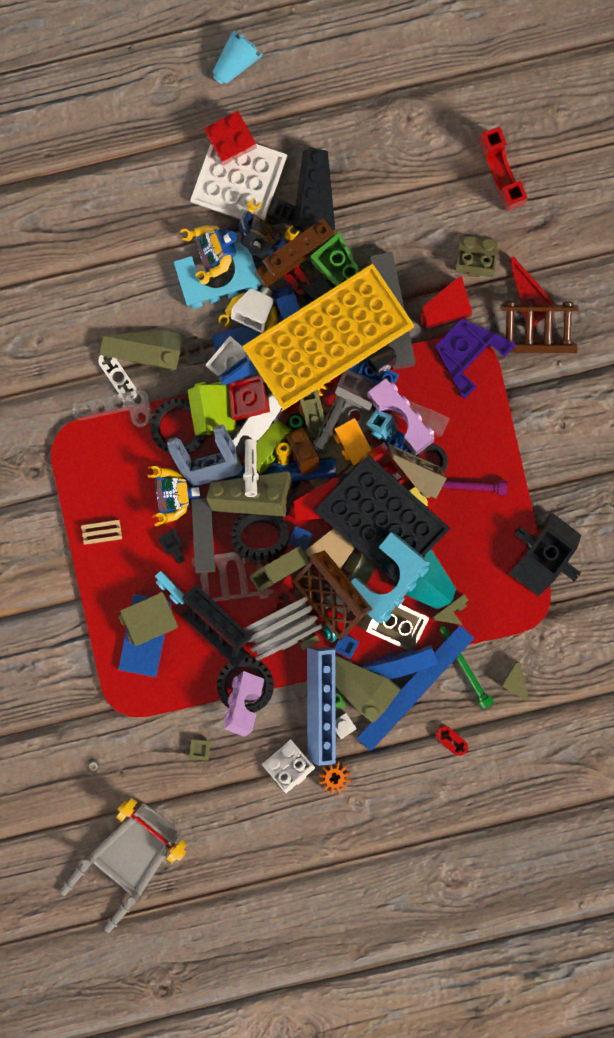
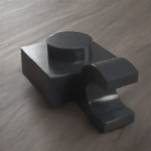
[158,529,186,564]

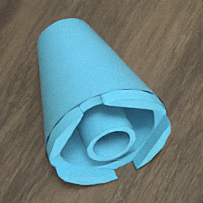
[212,30,264,84]

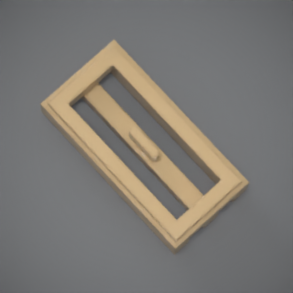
[81,520,122,545]

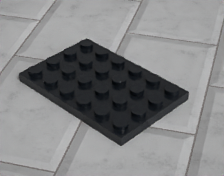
[313,453,451,583]

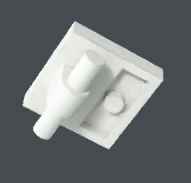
[262,739,315,793]

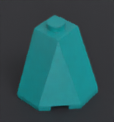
[393,550,456,609]

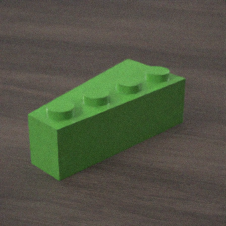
[310,232,360,288]

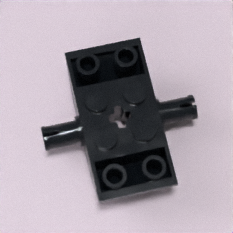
[508,512,581,596]

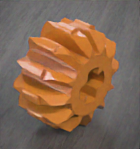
[319,761,351,794]

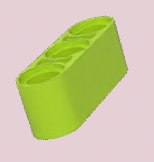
[244,421,293,474]

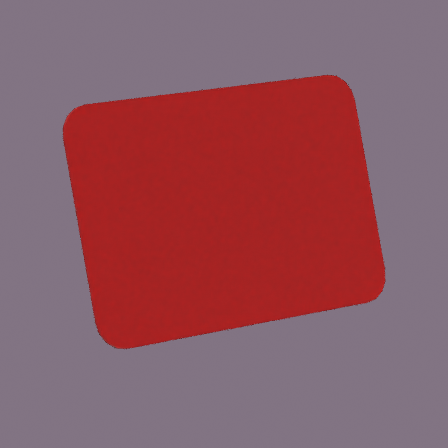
[51,337,551,717]

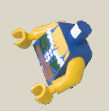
[180,225,237,285]
[148,466,200,526]

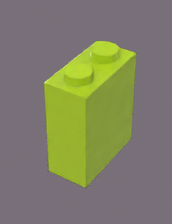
[188,382,237,435]

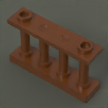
[254,218,335,288]
[500,301,579,353]

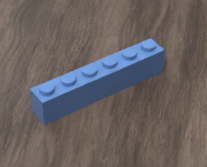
[307,646,336,766]

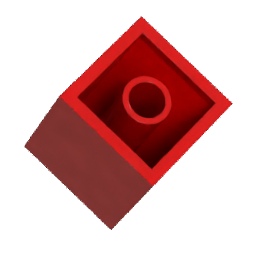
[418,276,472,330]
[290,477,339,521]

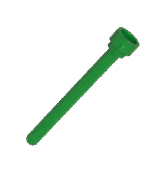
[439,626,494,710]

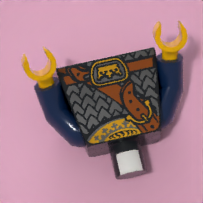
[238,198,299,258]

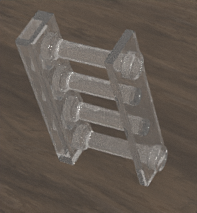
[191,547,274,602]

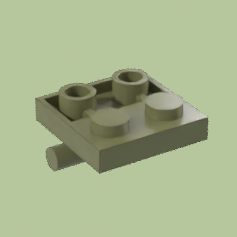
[455,235,498,277]

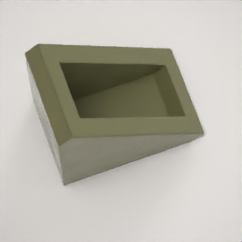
[501,662,529,701]

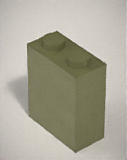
[249,546,309,593]
[119,592,179,646]

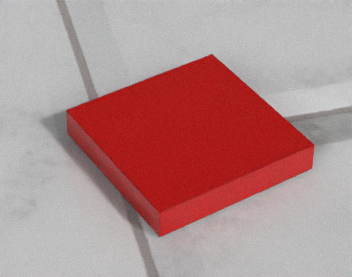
[228,375,270,421]

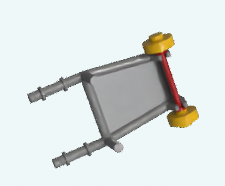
[59,798,188,933]

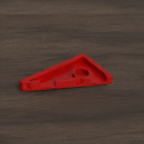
[509,256,556,327]

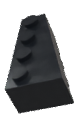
[292,147,335,230]

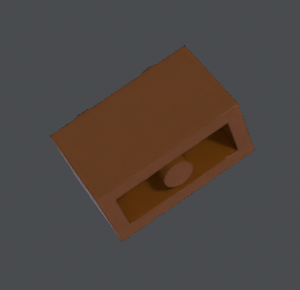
[285,427,320,476]

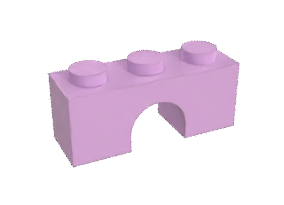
[224,671,264,737]

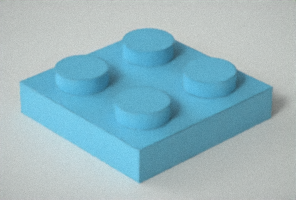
[155,571,185,605]

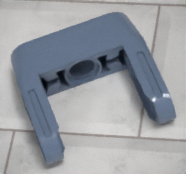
[167,424,242,486]

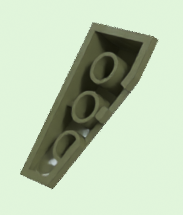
[99,330,182,371]
[335,655,401,723]

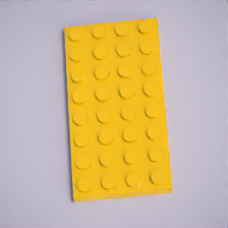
[242,264,414,410]

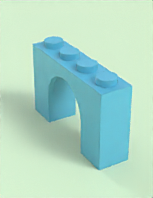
[174,242,261,309]
[351,532,430,623]

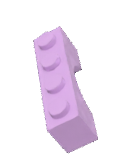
[367,379,435,456]

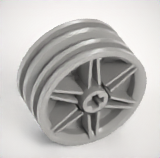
[244,597,322,661]

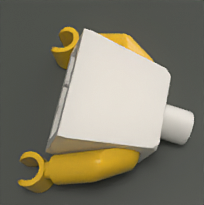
[218,287,278,333]

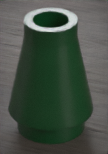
[286,413,305,431]

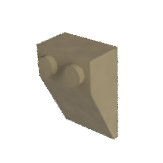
[388,444,447,498]
[357,592,429,650]

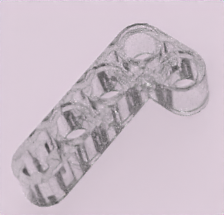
[72,390,152,427]

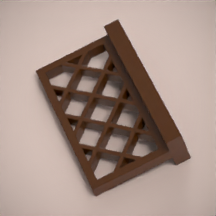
[292,550,373,640]

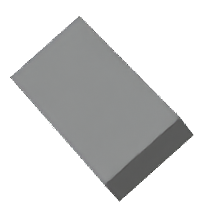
[335,387,373,412]

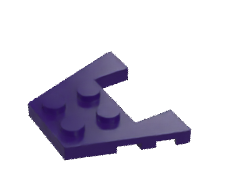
[436,318,517,399]

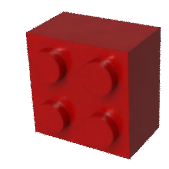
[204,110,257,166]

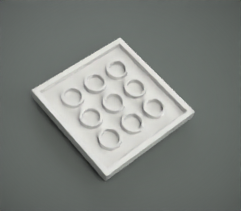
[190,144,288,221]

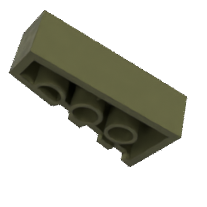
[207,471,294,516]

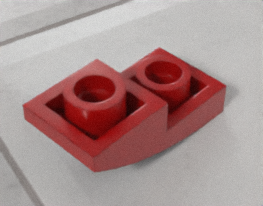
[268,575,295,611]

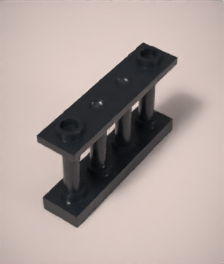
[181,585,251,667]

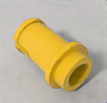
[276,443,291,465]

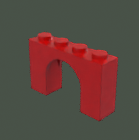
[479,126,528,212]

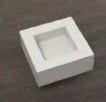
[335,713,357,739]

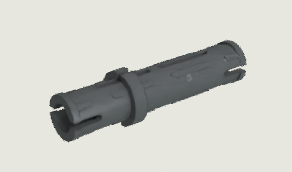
[312,396,347,452]

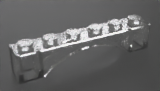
[337,370,450,438]

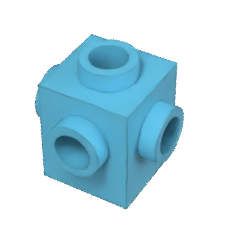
[366,409,398,442]

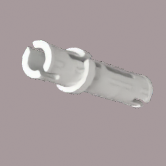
[243,439,259,497]

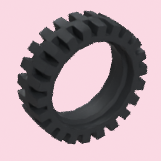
[150,398,206,454]
[231,513,289,565]
[217,657,274,713]

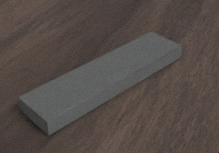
[191,498,215,573]

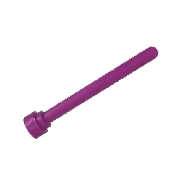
[442,480,507,496]

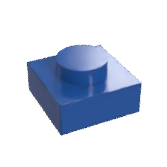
[288,526,313,551]
[334,635,359,659]

